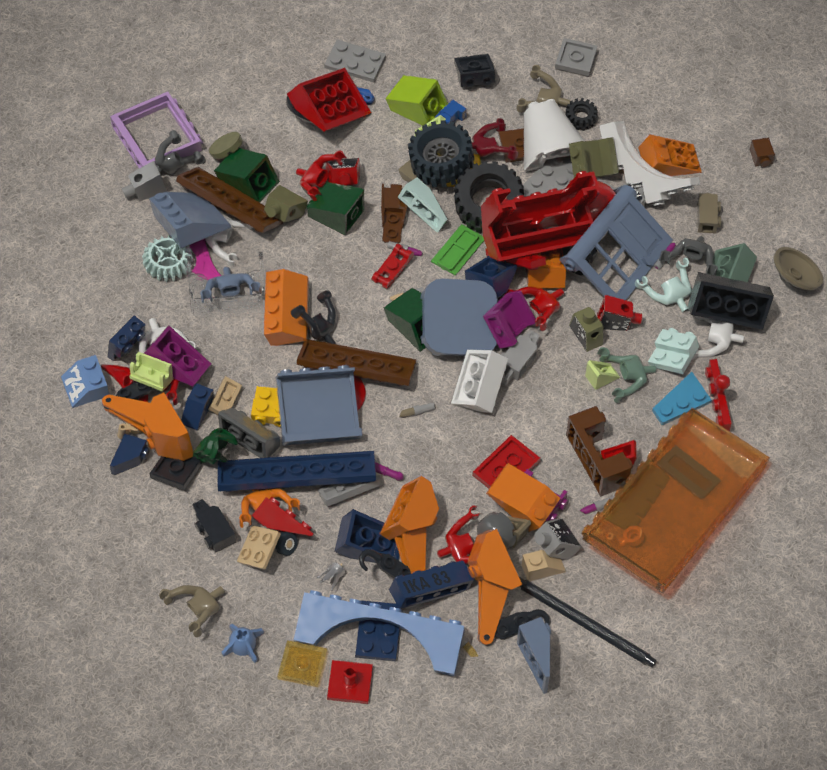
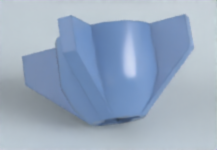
[222,624,264,663]

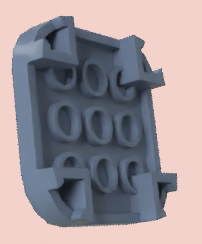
[420,279,497,356]

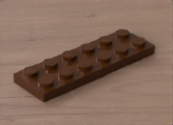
[176,167,283,233]
[296,339,417,386]

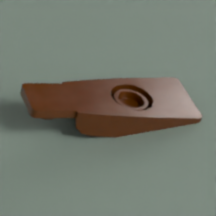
[381,184,408,243]

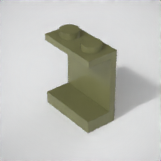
[569,137,619,178]

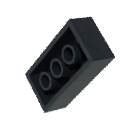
[688,272,774,330]

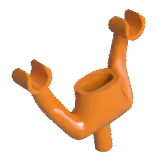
[239,488,300,528]

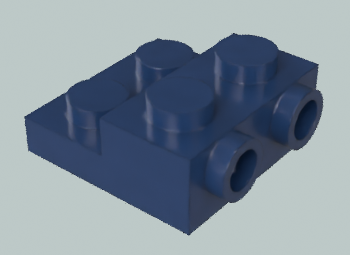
[108,315,146,361]

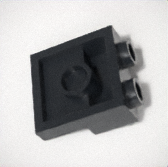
[454,54,495,88]

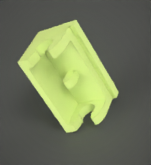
[130,352,173,391]

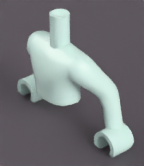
[635,258,692,312]

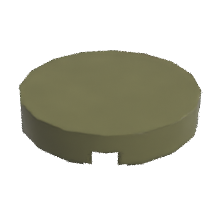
[209,132,243,159]

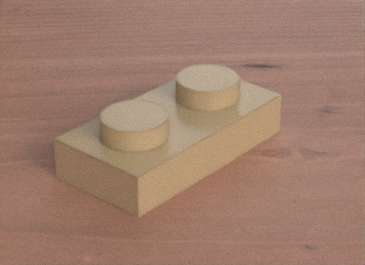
[208,376,242,415]

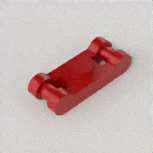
[371,243,414,289]

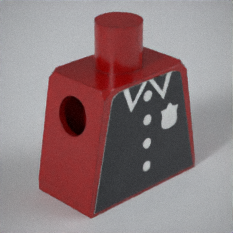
[325,158,360,185]
[597,295,642,331]

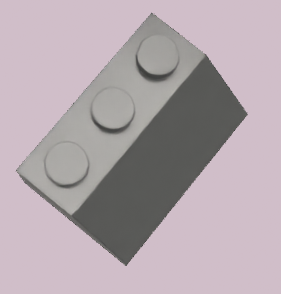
[218,408,280,458]

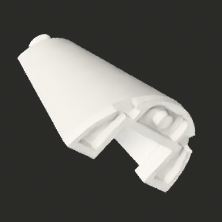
[524,99,585,171]

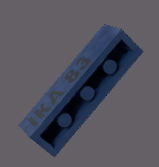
[389,560,474,609]

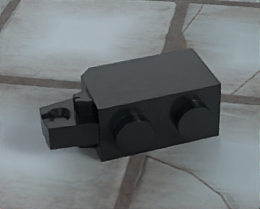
[192,499,236,553]

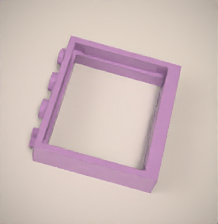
[110,92,203,169]

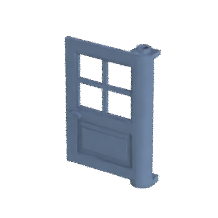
[560,185,673,300]

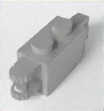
[501,330,540,386]

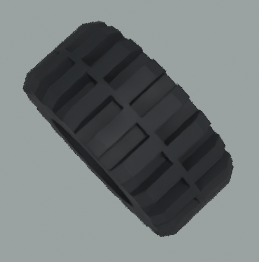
[454,161,524,233]

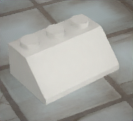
[451,350,508,413]

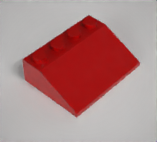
[287,68,372,132]

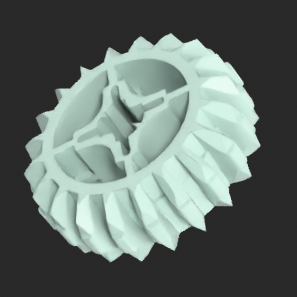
[142,235,193,282]

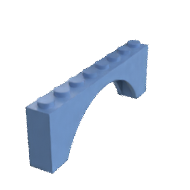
[293,590,465,676]

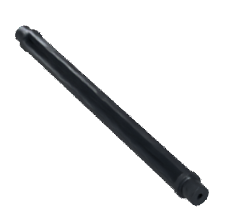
[519,577,657,668]

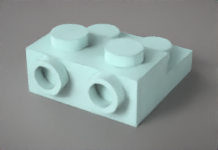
[648,328,699,374]

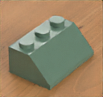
[710,243,757,282]

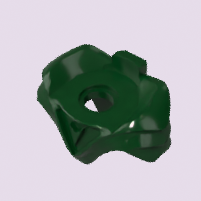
[193,428,239,465]

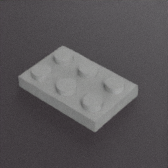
[324,40,386,83]

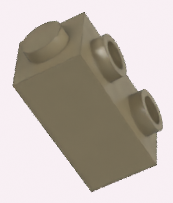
[697,193,721,233]

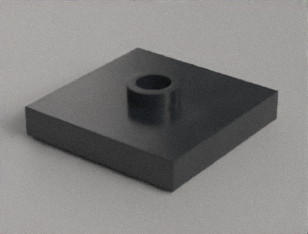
[149,456,203,490]

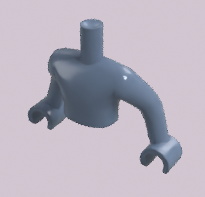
[200,267,261,303]

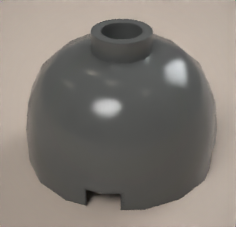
[477,511,516,550]

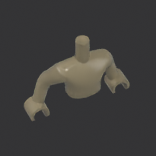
[516,65,571,113]
[159,585,225,638]

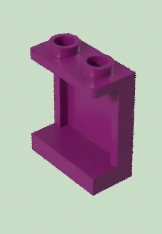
[483,290,536,348]

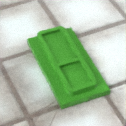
[431,224,484,276]

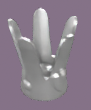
[316,562,345,591]

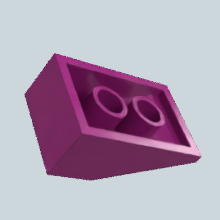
[144,325,212,386]

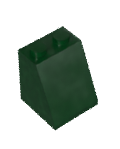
[214,148,280,203]
[307,182,364,235]
[383,288,426,352]

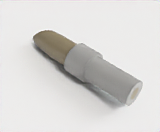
[399,403,435,417]

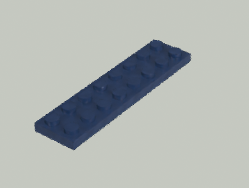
[217,451,376,492]

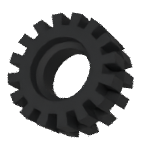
[565,98,598,131]

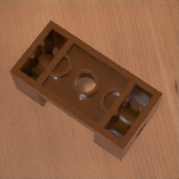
[566,406,633,497]

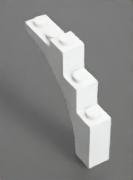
[600,121,700,206]

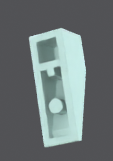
[398,177,448,233]

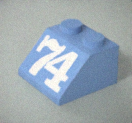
[61,355,109,408]

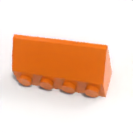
[264,269,309,346]

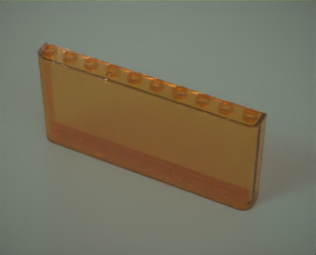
[581,408,770,593]

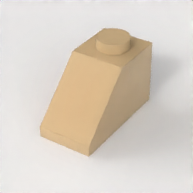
[521,550,566,581]

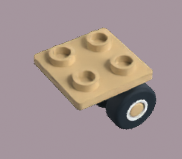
[237,526,298,570]

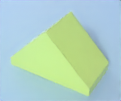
[585,360,620,390]

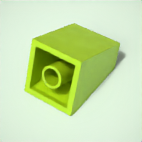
[385,75,448,126]

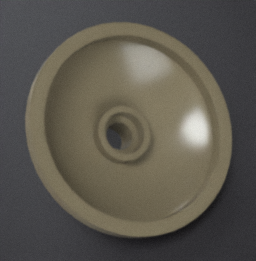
[774,247,823,290]

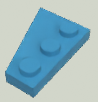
[652,372,712,425]

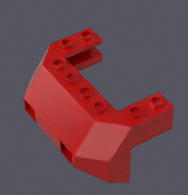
[481,171,601,261]

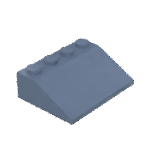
[149,192,231,248]

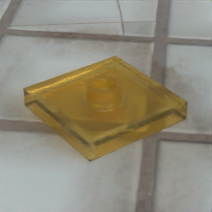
[277,640,327,687]

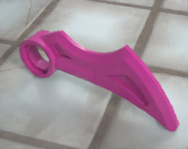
[189,238,221,280]

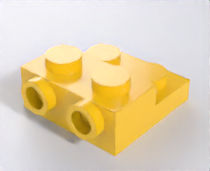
[251,386,281,427]

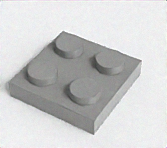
[555,38,598,76]

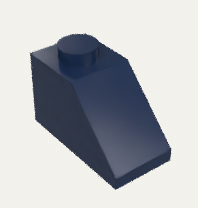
[181,383,214,431]
[110,434,149,475]

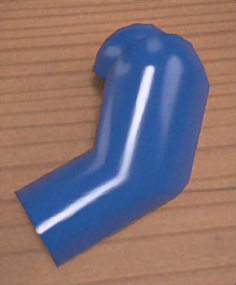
[357,87,374,105]

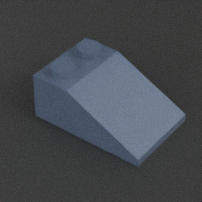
[517,617,551,694]

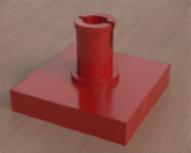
[327,660,373,704]

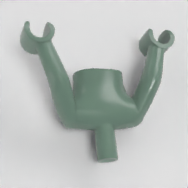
[597,347,656,403]

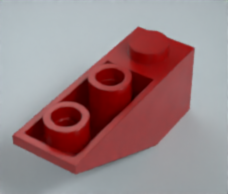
[251,496,314,536]

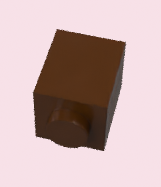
[750,137,775,167]

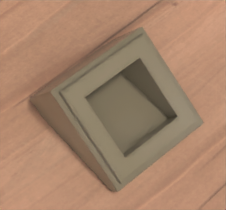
[398,160,417,182]

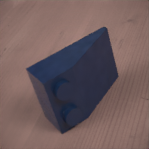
[334,509,400,563]

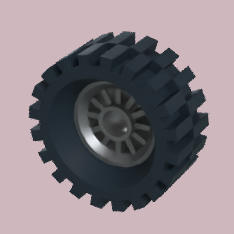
[408,120,474,187]

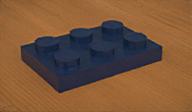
[355,600,400,662]

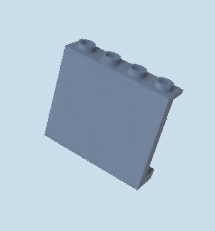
[276,365,362,446]

